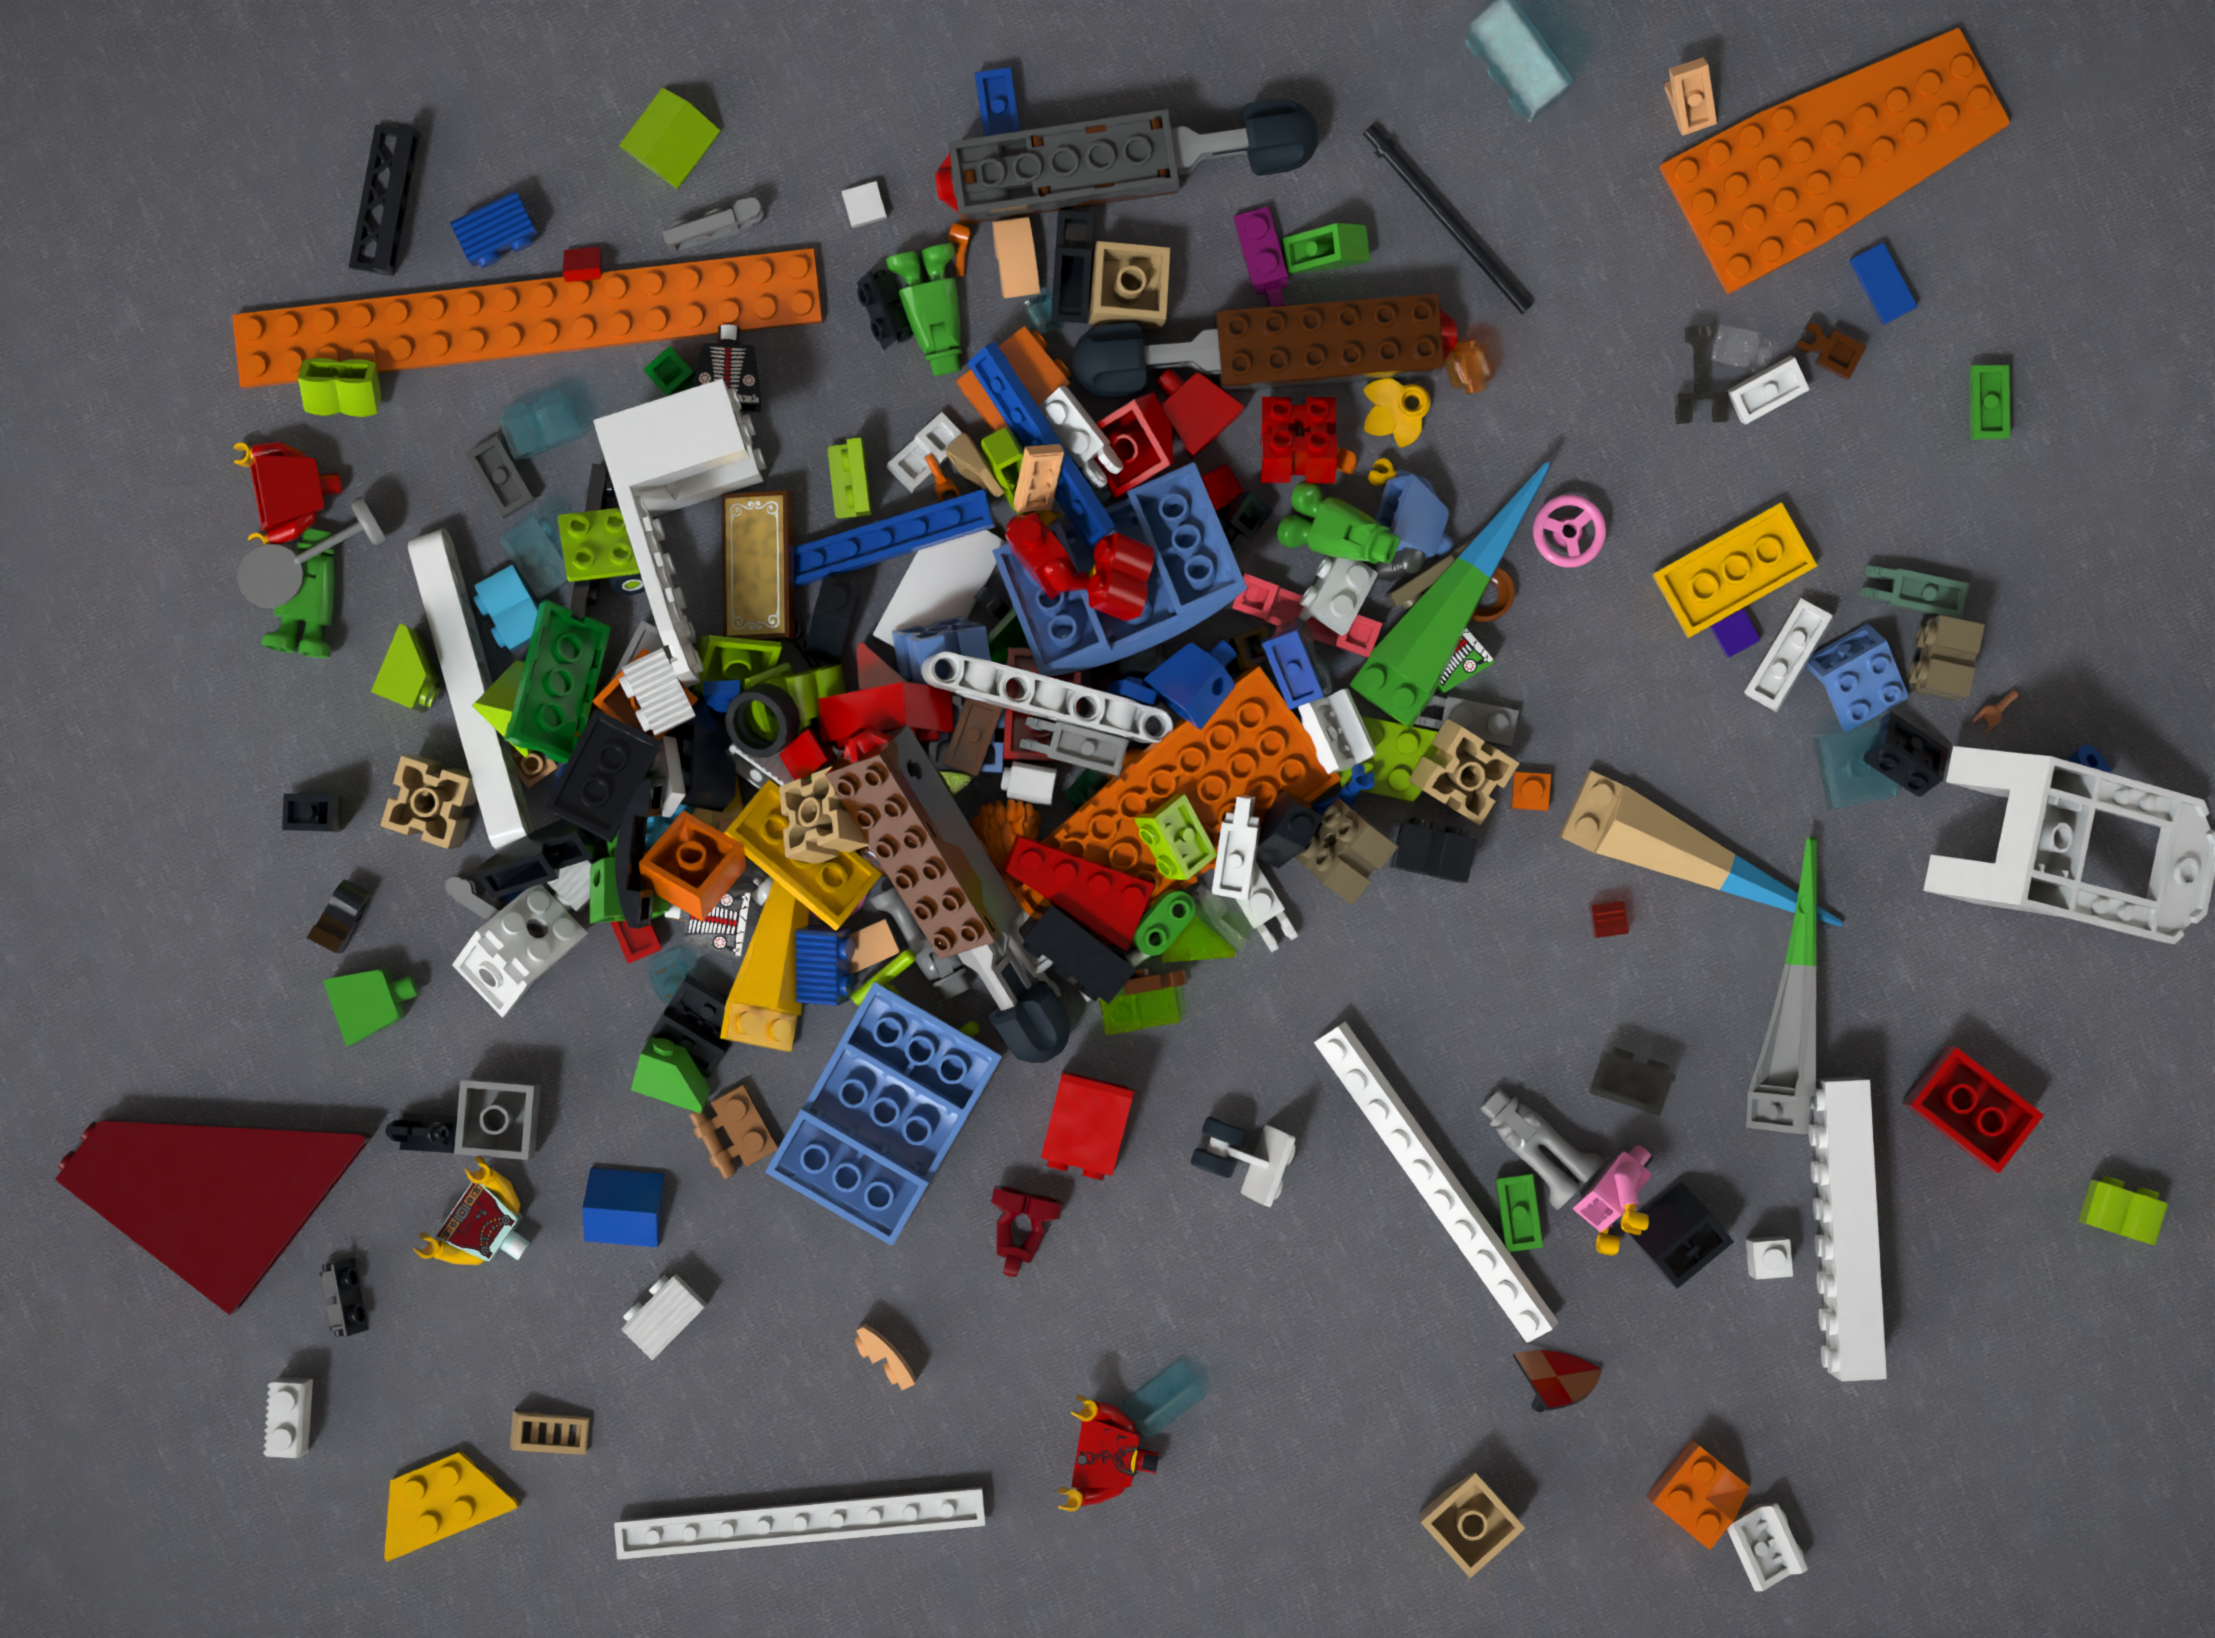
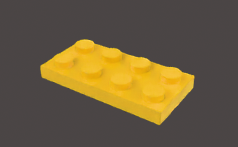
[1652,502,1818,638]
[724,779,882,931]

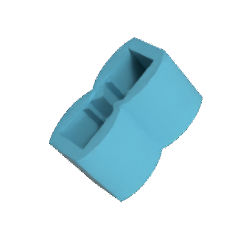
[473,564,539,652]

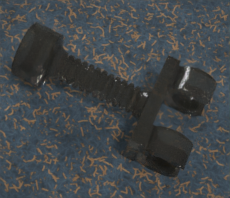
[1675,325,1729,424]

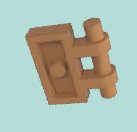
[689,1085,779,1179]

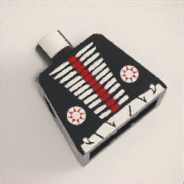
[692,325,761,412]

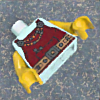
[413,1156,531,1265]

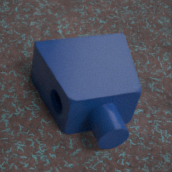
[1144,640,1237,730]

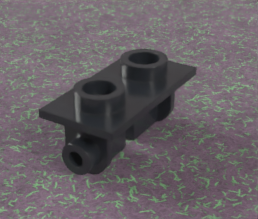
[857,270,912,350]
[385,1113,457,1153]
[319,1258,368,1337]

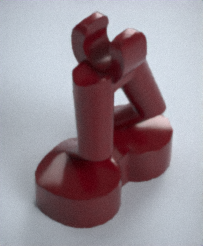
[991,1186,1064,1277]

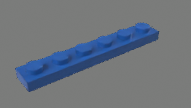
[967,342,1116,548]
[794,489,996,588]

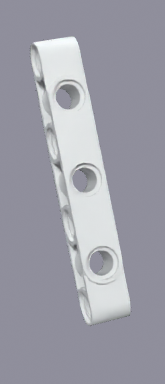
[921,652,1173,743]

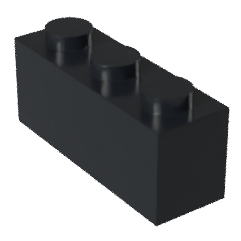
[1018,898,1136,1004]

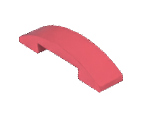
[1232,573,1382,658]

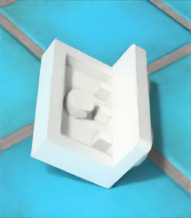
[1298,556,1379,636]
[1298,689,1377,774]
[1727,1503,1808,1592]

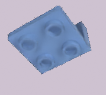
[1806,623,1909,732]

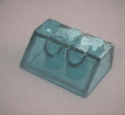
[1466,0,1574,122]

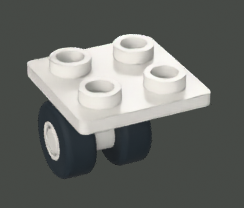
[1190,1116,1295,1207]

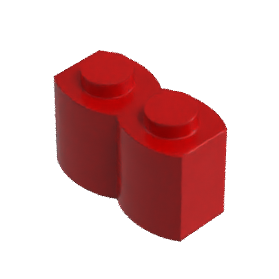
[1087,533,1154,621]

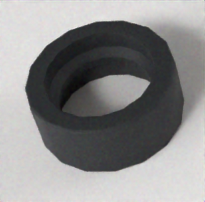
[725,683,801,758]

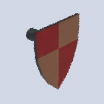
[1513,1350,1602,1412]

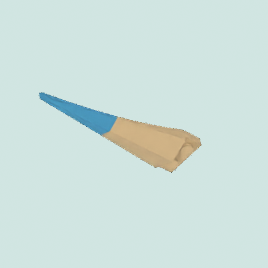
[1558,770,1844,926]

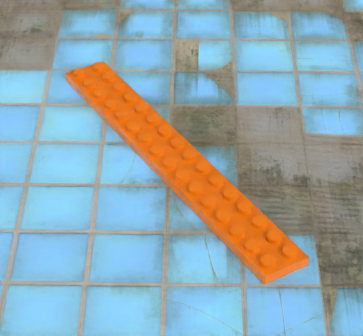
[232,248,823,389]

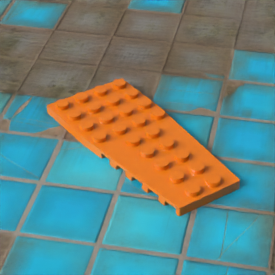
[1659,28,2010,296]
[1002,664,1341,938]

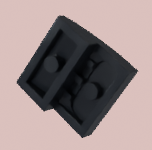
[645,974,732,1078]

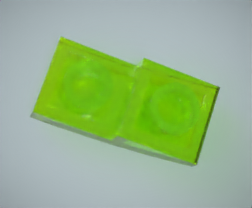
[1099,986,1183,1036]

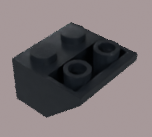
[1628,1181,1734,1289]

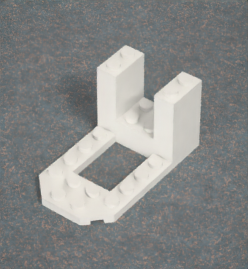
[593,378,767,688]
[1923,746,2215,944]

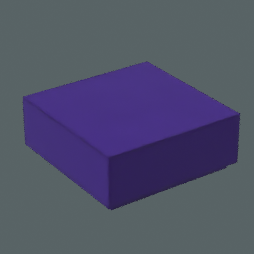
[1709,608,1761,658]

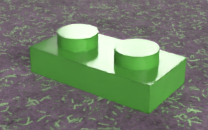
[1969,365,2010,440]
[1495,1173,1543,1252]

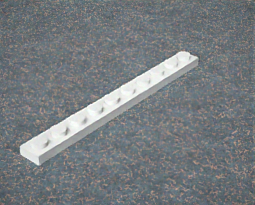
[1314,1021,1559,1343]
[614,1487,986,1560]

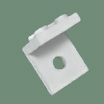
[452,884,588,1018]

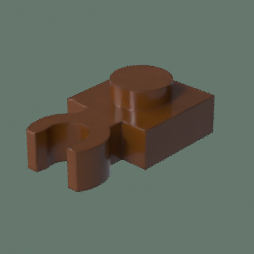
[1795,323,1867,381]
[1124,968,1187,995]

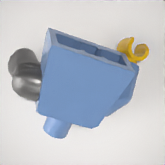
[1368,458,1454,582]

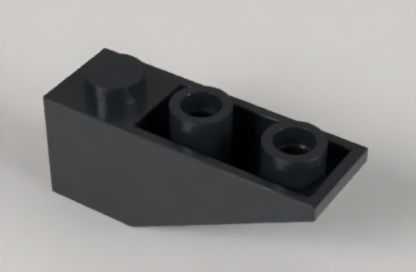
[678,691,736,812]

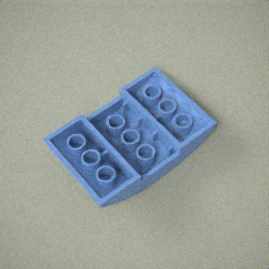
[992,462,1247,677]
[765,981,1003,1246]

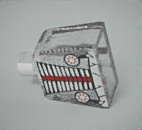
[665,882,753,959]

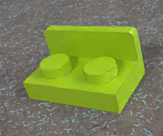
[827,438,872,519]
[1134,793,1217,880]

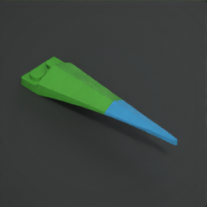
[1349,462,1550,729]

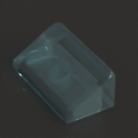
[1122,1360,1206,1439]

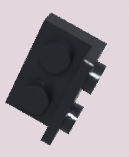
[1863,711,1948,797]

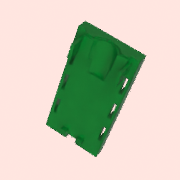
[504,600,611,764]

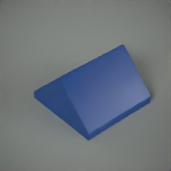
[582,1167,665,1247]

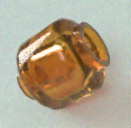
[1444,338,1495,395]

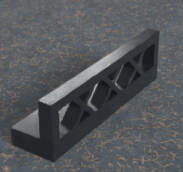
[349,124,420,277]

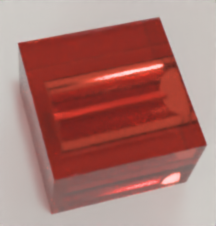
[1589,901,1629,938]

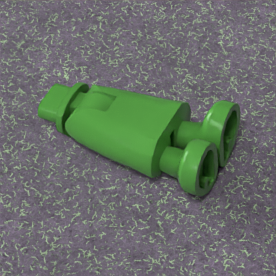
[886,243,962,377]
[1277,481,1400,564]
[261,528,335,659]

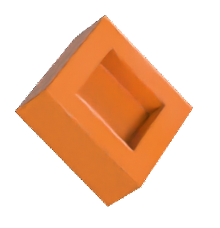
[1510,772,1551,811]

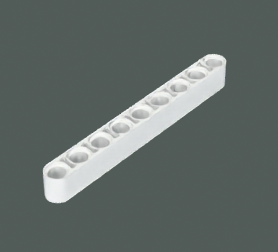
[408,528,534,850]

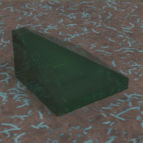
[1065,768,1106,811]

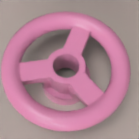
[1533,494,1606,568]

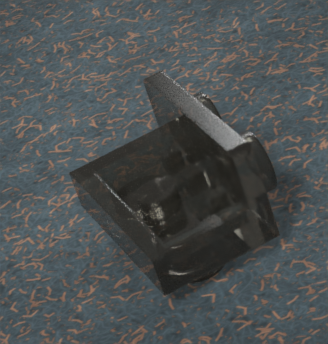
[1588,1047,1676,1116]

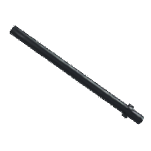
[1363,124,1533,315]

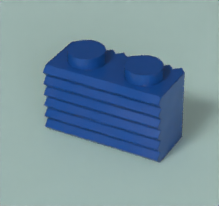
[450,191,539,268]
[795,925,855,1006]

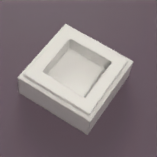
[841,181,887,228]

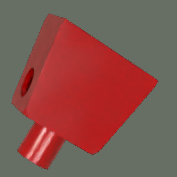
[1155,368,1244,460]

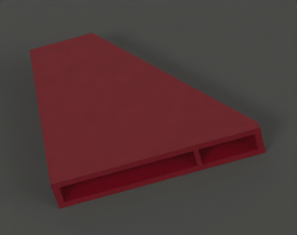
[54,1119,373,1315]

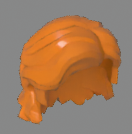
[971,799,1041,877]

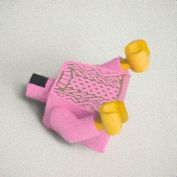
[1572,1145,1652,1256]

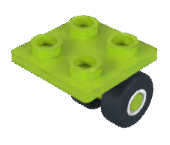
[558,508,646,595]

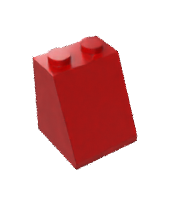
[1041,1070,1134,1180]

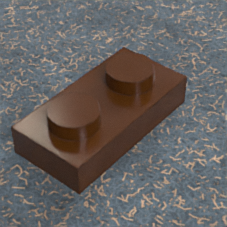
[943,698,1003,777]

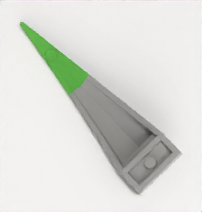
[1746,836,1817,1134]

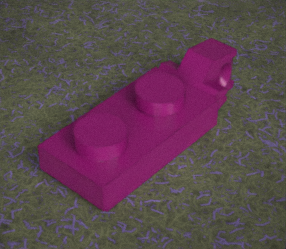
[1233,206,1289,307]

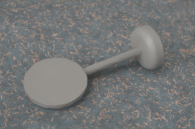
[237,496,387,608]

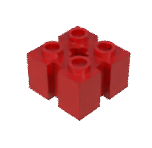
[1260,397,1337,483]

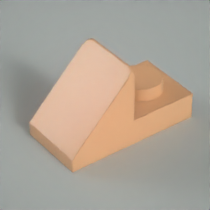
[1664,57,1717,136]

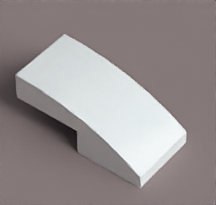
[887,412,962,493]

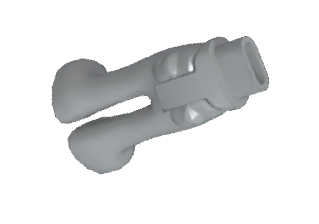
[870,886,970,1001]
[1480,1088,1605,1210]

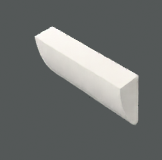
[872,530,1008,647]

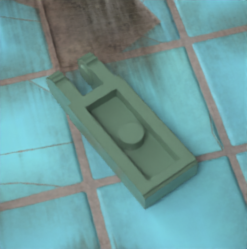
[1860,565,1969,619]

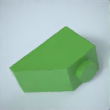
[1283,223,1370,275]
[631,1037,711,1114]

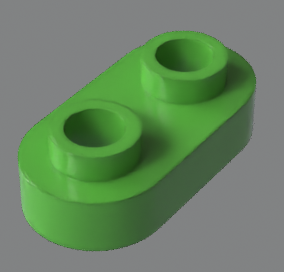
[1133,889,1195,956]

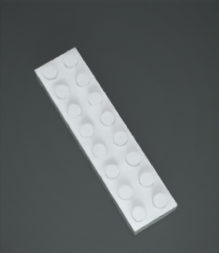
[1809,1077,1887,1381]

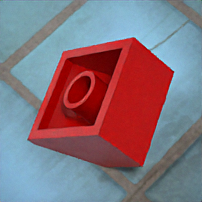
[1093,392,1174,498]

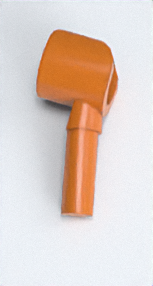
[948,223,971,276]
[1336,446,1358,475]
[924,453,960,502]

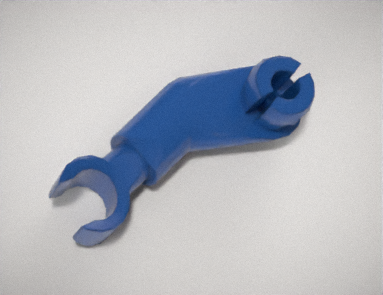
[1314,764,1374,831]

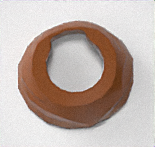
[1471,567,1515,622]

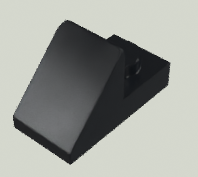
[282,793,342,832]

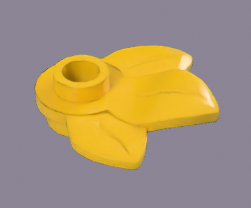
[1363,378,1431,448]

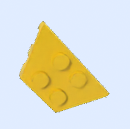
[384,1451,520,1562]

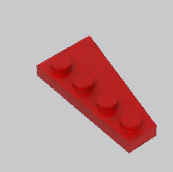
[1004,833,1155,951]

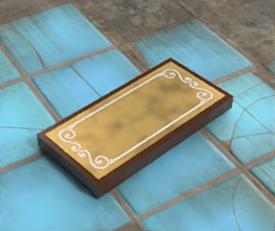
[721,490,795,640]

